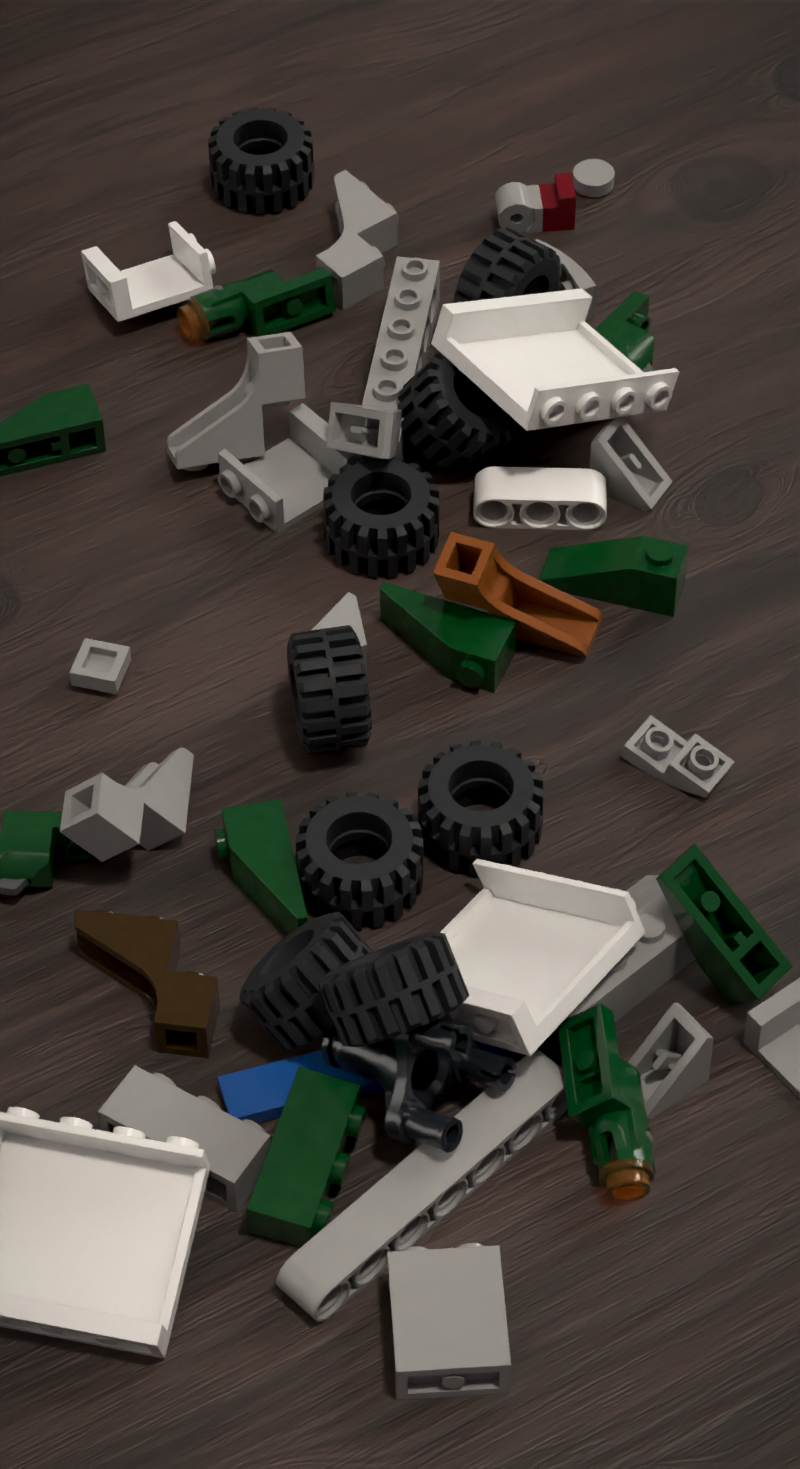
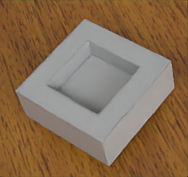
[69,638,132,694]

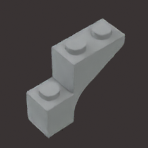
[316,169,399,310]
[166,332,306,471]
[60,747,194,862]

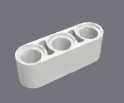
[473,466,607,530]

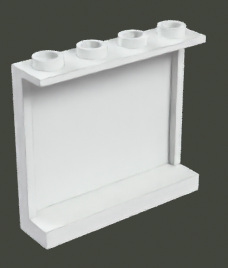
[431,288,680,431]
[439,859,646,1056]
[0,1107,211,1359]

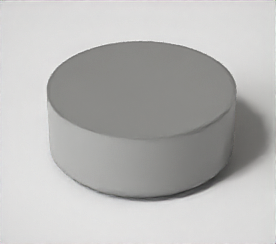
[573,159,615,198]

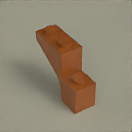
[433,532,603,659]

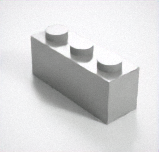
[98,1065,271,1213]

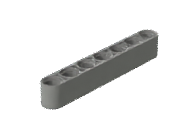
[276,1050,568,1322]

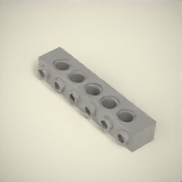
[361,256,440,460]

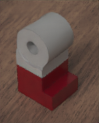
[494,173,576,233]

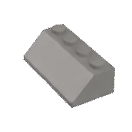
[549,875,695,1046]

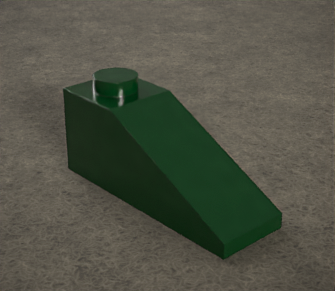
[0,384,106,477]
[539,536,689,617]
[380,582,516,693]
[214,799,308,936]
[656,844,793,1006]

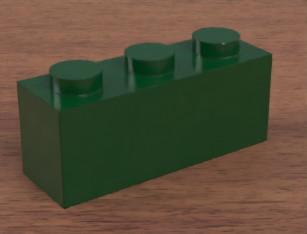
[247,1067,367,1248]

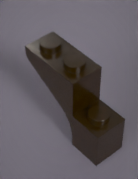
[74,909,220,1058]

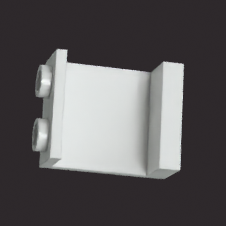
[81,221,216,322]

